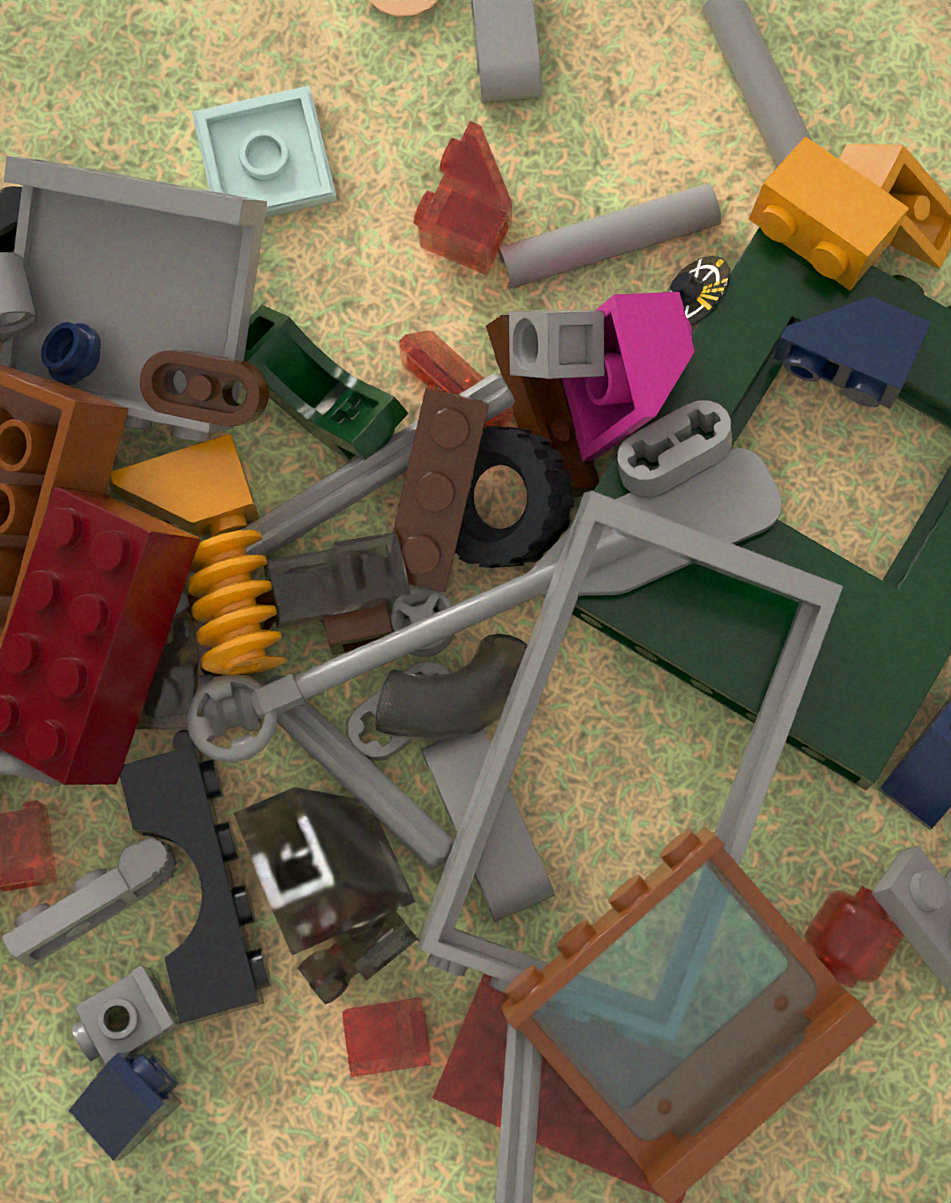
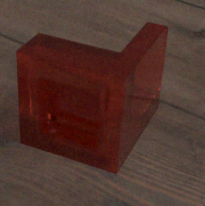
[0,800,58,893]
[342,997,432,1077]

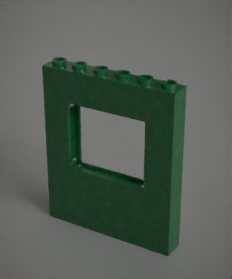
[542,227,951,791]

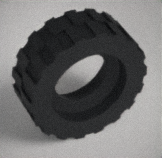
[456,426,575,568]

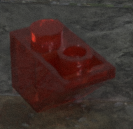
[413,121,512,275]

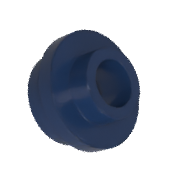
[41,322,101,385]

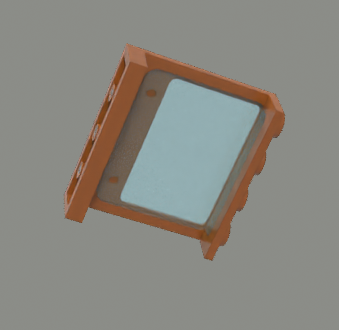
[500,827,877,1203]

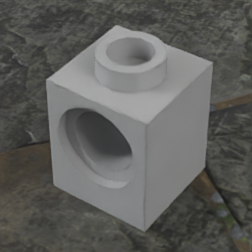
[509,310,604,379]

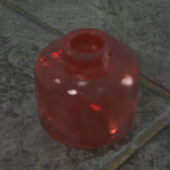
[804,885,904,989]

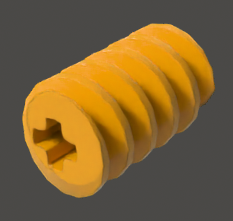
[187,530,286,675]

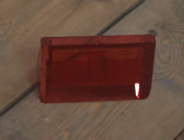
[399,330,514,428]

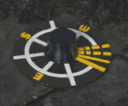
[666,255,731,326]

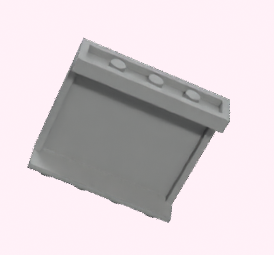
[0,156,267,441]

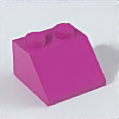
[562,292,695,462]

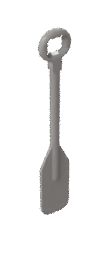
[186,448,782,763]

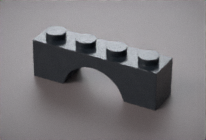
[120,745,272,1025]

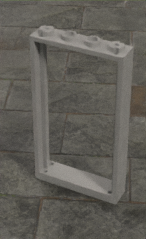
[418,491,843,1044]

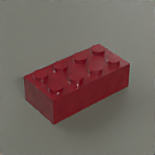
[0,486,201,785]

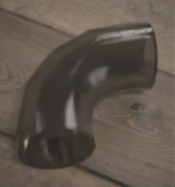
[375,634,528,742]

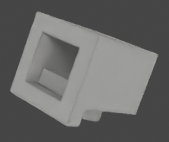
[71,965,182,1064]

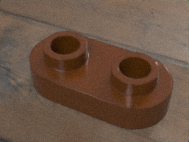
[140,350,269,427]

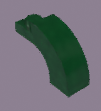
[244,305,409,460]

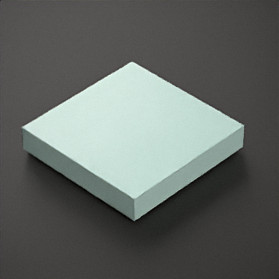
[192,85,337,218]

